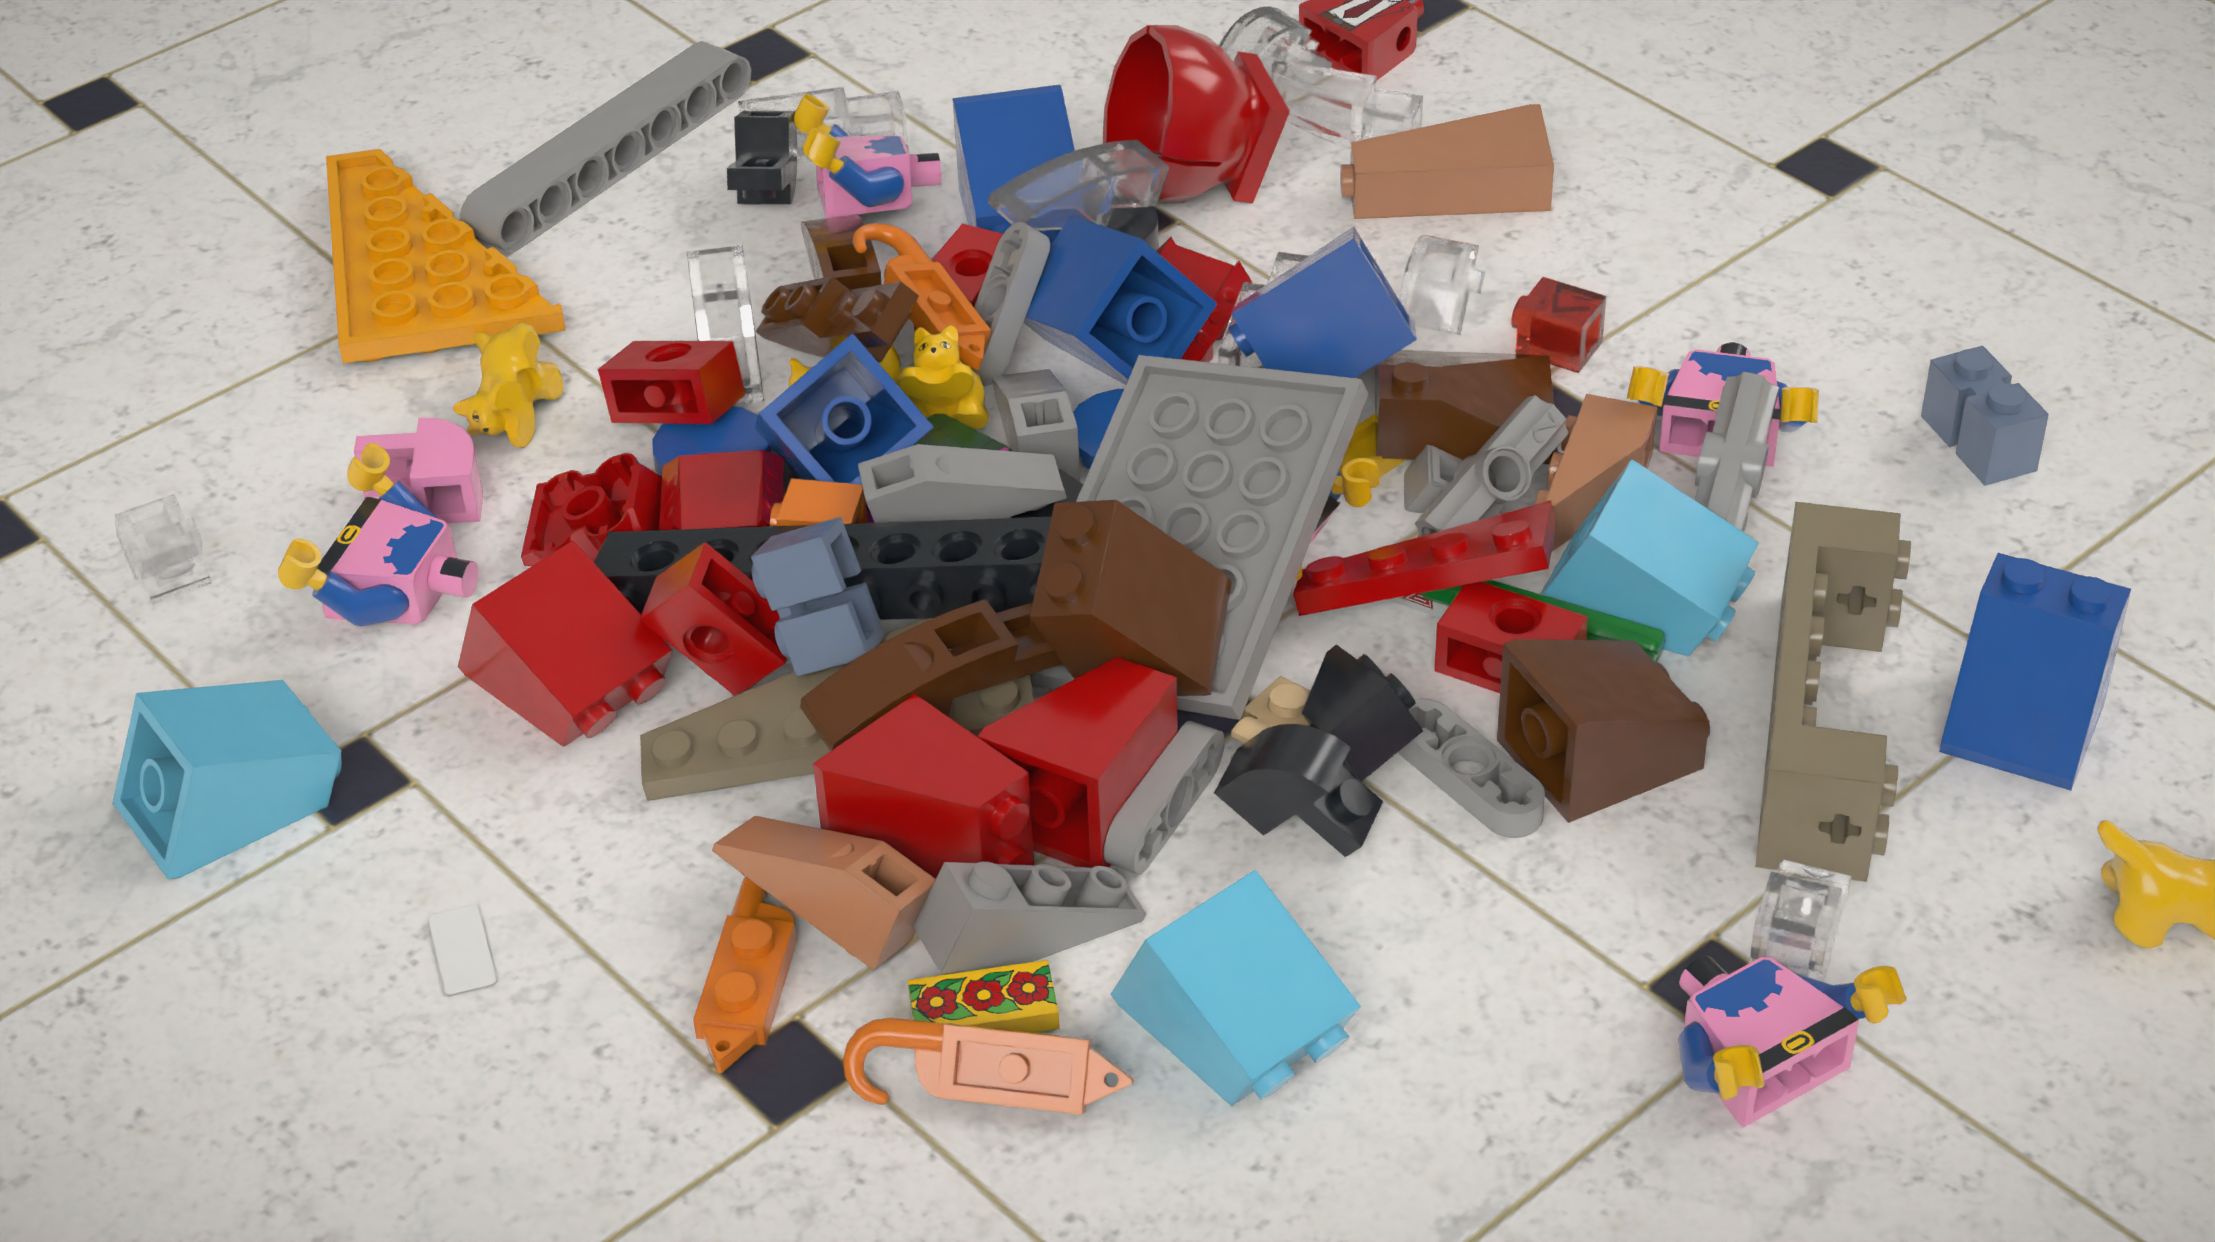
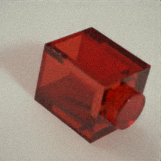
[1511,277,1607,373]

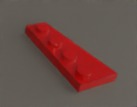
[1293,500,1557,616]

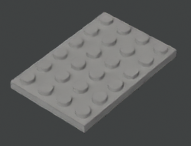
[1031,355,1369,720]

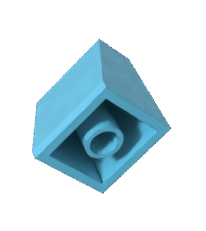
[1540,459,1759,656]
[112,680,342,879]
[1110,870,1361,1106]

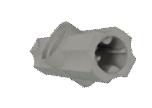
[1694,372,1779,532]
[1415,395,1569,537]

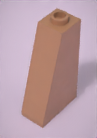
[1340,104,1554,219]

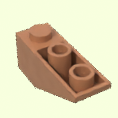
[1535,394,1658,551]
[712,816,936,971]

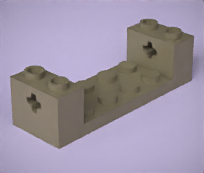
[1755,502,1911,882]

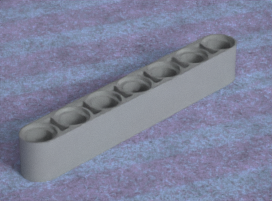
[460,41,751,252]

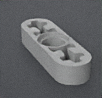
[960,222,1050,386]
[1398,699,1545,838]
[1104,721,1225,874]

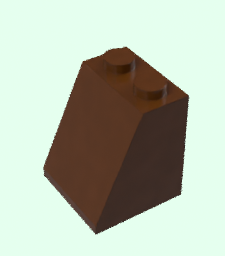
[1030,500,1232,696]
[1497,639,1710,823]

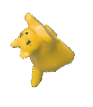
[453,322,563,448]
[898,325,990,430]
[2097,820,2215,949]

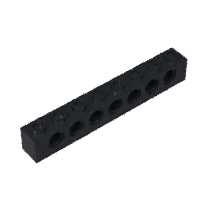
[594,517,1052,620]

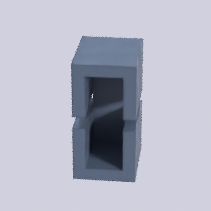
[1921,345,2049,486]
[751,517,886,676]

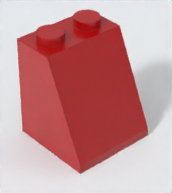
[458,540,673,747]
[977,657,1178,868]
[813,694,1034,879]

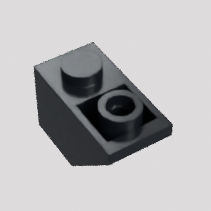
[1301,644,1423,782]

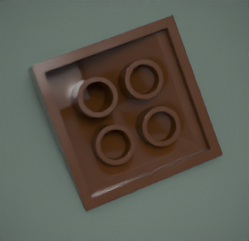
[1375,350,1558,464]

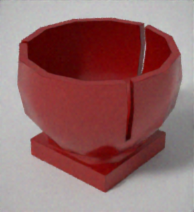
[1102,25,1290,204]

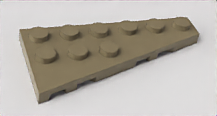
[640,618,1034,801]

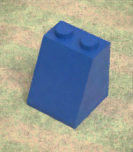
[952,85,1087,246]
[1023,216,1218,385]
[1228,227,1417,378]
[755,333,934,485]
[1939,553,2131,791]

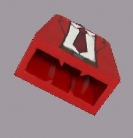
[1298,0,1424,87]

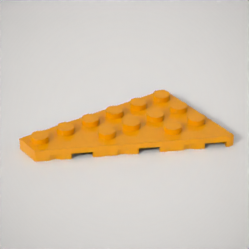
[326,149,566,363]

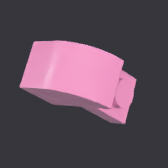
[354,418,483,523]

